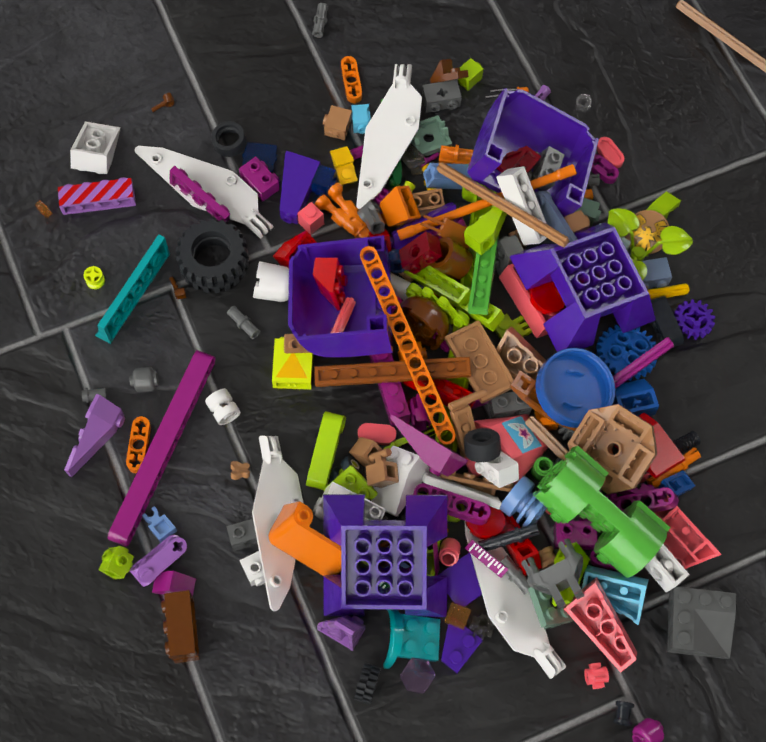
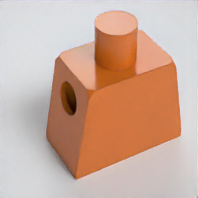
[380,186,421,227]

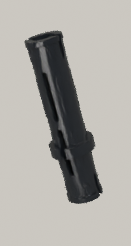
[478,522,540,551]

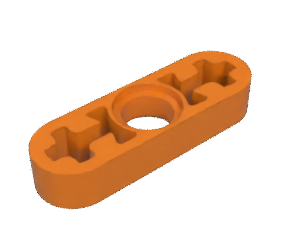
[341,56,362,104]
[126,416,151,473]

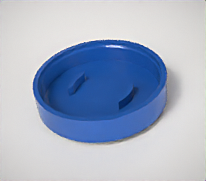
[536,348,615,428]

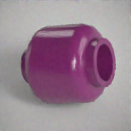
[632,718,664,742]

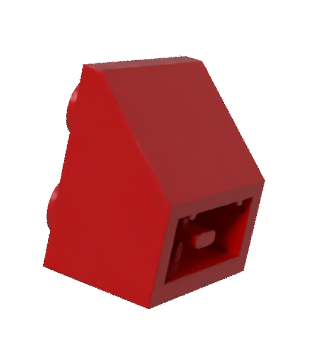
[313,258,348,310]

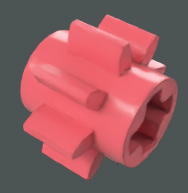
[584,662,609,689]

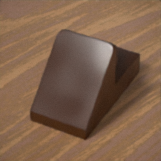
[430,59,469,84]

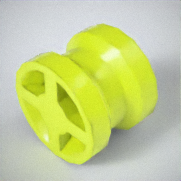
[84,266,105,289]

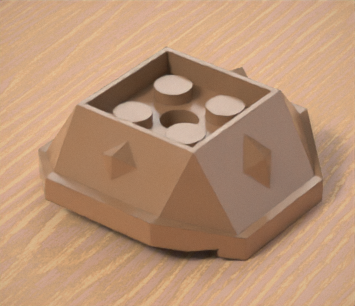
[568,404,657,494]

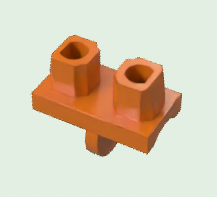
[439,145,473,164]

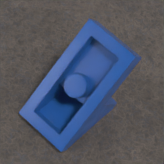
[658,470,695,497]

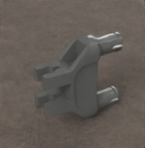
[521,539,584,609]

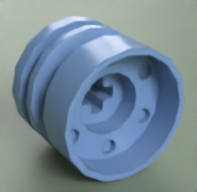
[500,476,547,527]

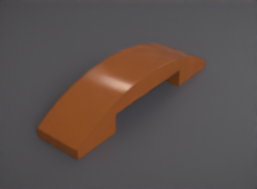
[510,370,577,431]

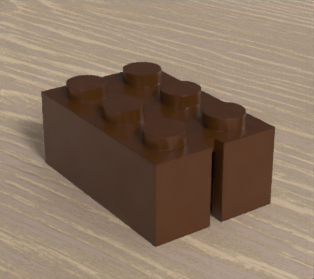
[161,590,200,663]

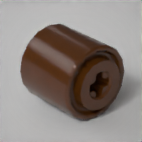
[430,237,473,280]

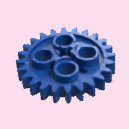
[596,325,658,381]

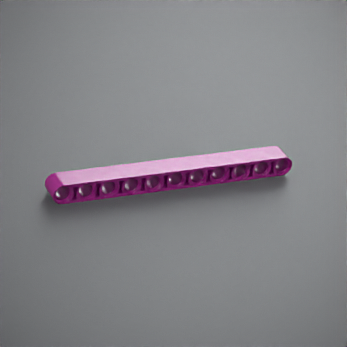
[107,350,216,547]

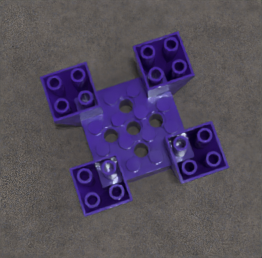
[510,223,655,352]
[323,494,447,617]

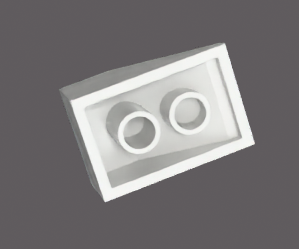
[70,122,120,174]
[371,446,430,517]

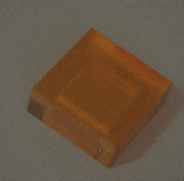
[444,602,471,630]

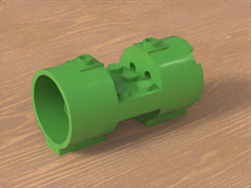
[533,446,671,578]

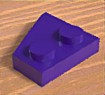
[441,615,483,674]

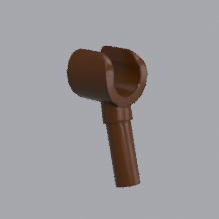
[151,93,174,112]
[169,277,186,299]

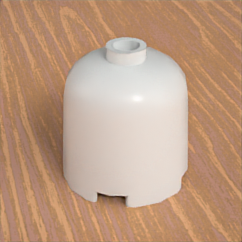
[253,262,289,302]

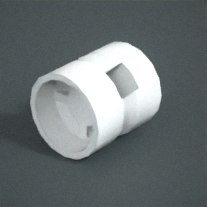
[205,388,241,425]

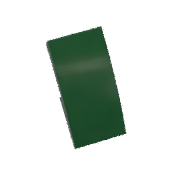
[388,160,402,188]

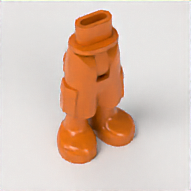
[314,182,370,238]

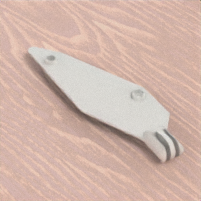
[356,64,422,209]
[135,146,274,239]
[252,436,304,611]
[465,508,566,679]

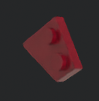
[496,146,542,175]

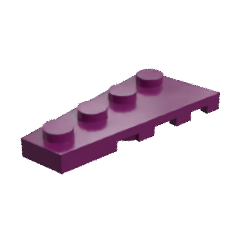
[169,165,230,222]

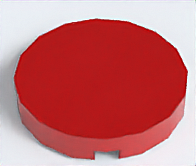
[529,281,565,315]
[465,506,506,539]

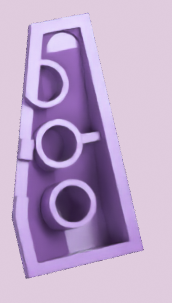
[64,394,125,477]
[317,615,365,651]

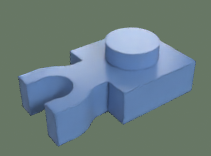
[142,506,177,543]

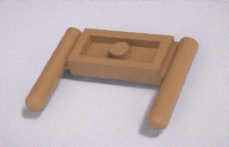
[448,389,487,458]

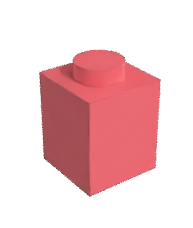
[298,202,324,235]

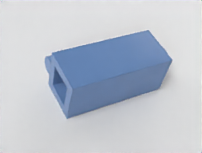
[423,163,471,189]

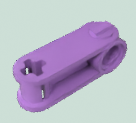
[130,534,187,587]

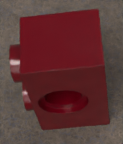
[399,231,442,274]

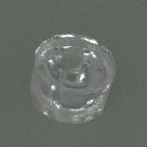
[575,94,592,112]

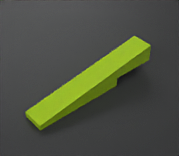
[404,266,505,332]

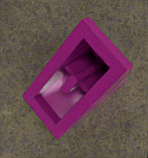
[152,571,196,596]

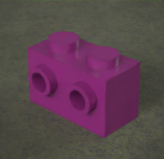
[239,157,280,202]
[554,518,597,550]

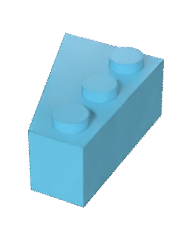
[582,565,649,625]

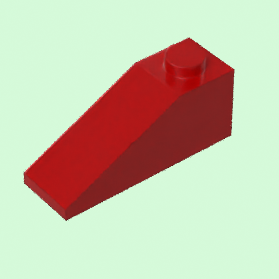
[501,515,542,576]

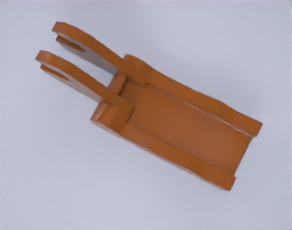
[420,215,469,249]

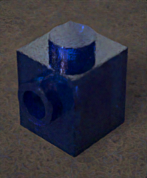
[311,164,337,196]

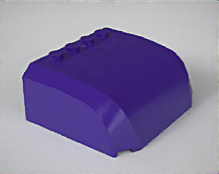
[467,88,599,217]
[288,235,393,357]

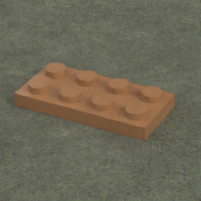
[445,320,514,404]

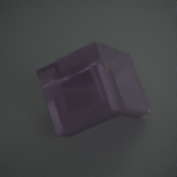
[400,658,436,693]

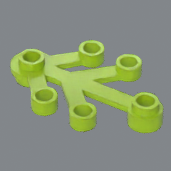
[405,283,470,328]

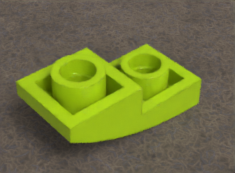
[646,191,681,219]

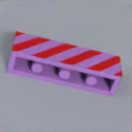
[58,177,136,215]

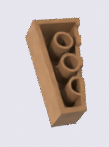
[496,327,546,385]

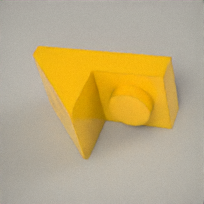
[330,146,358,185]

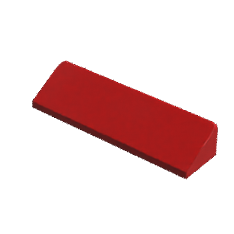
[402,379,476,408]

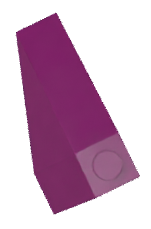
[390,415,468,477]

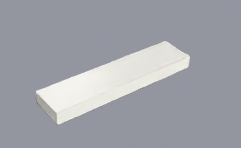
[422,472,501,509]

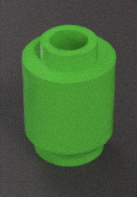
[531,457,554,481]

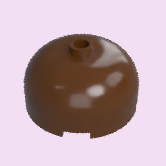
[393,296,450,350]

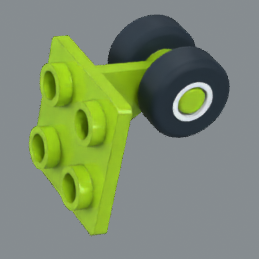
[324,456,378,501]

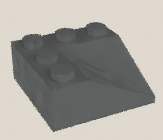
[667,587,736,659]

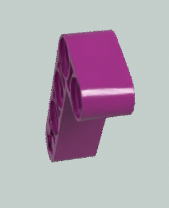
[413,483,491,525]
[599,488,679,513]

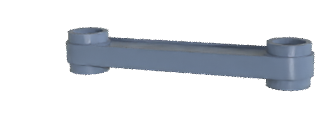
[535,191,578,242]

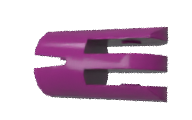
[407,394,431,431]

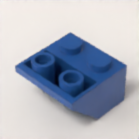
[612,379,659,416]

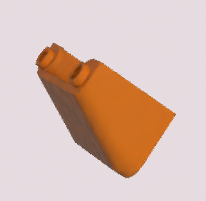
[268,501,341,576]

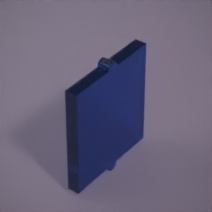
[242,142,277,172]

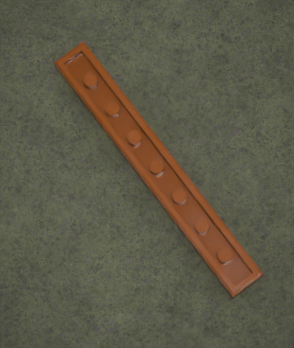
[315,356,471,387]

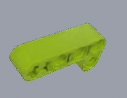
[306,411,346,490]

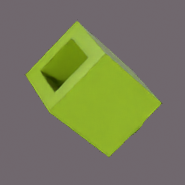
[457,58,484,91]

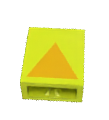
[272,337,313,390]

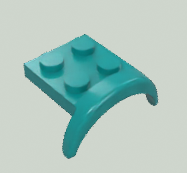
[383,609,440,669]

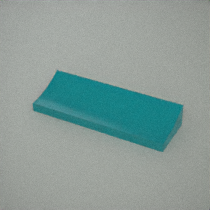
[95,234,170,344]

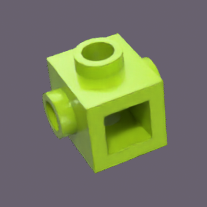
[99,546,134,579]

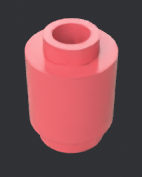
[439,538,461,566]

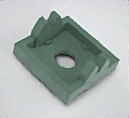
[411,115,452,157]
[528,587,574,630]

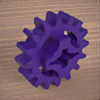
[674,299,715,340]

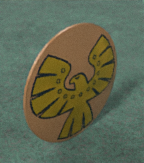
[626,210,669,254]

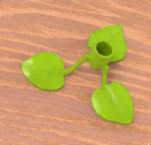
[607,208,693,281]

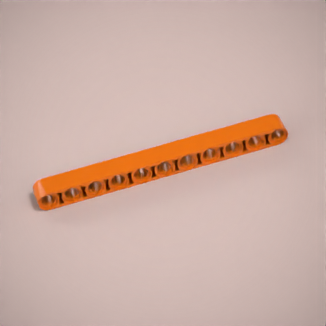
[360,246,456,446]

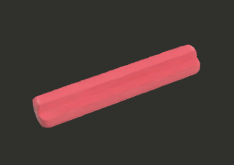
[331,297,356,333]

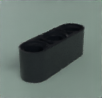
[651,296,684,347]

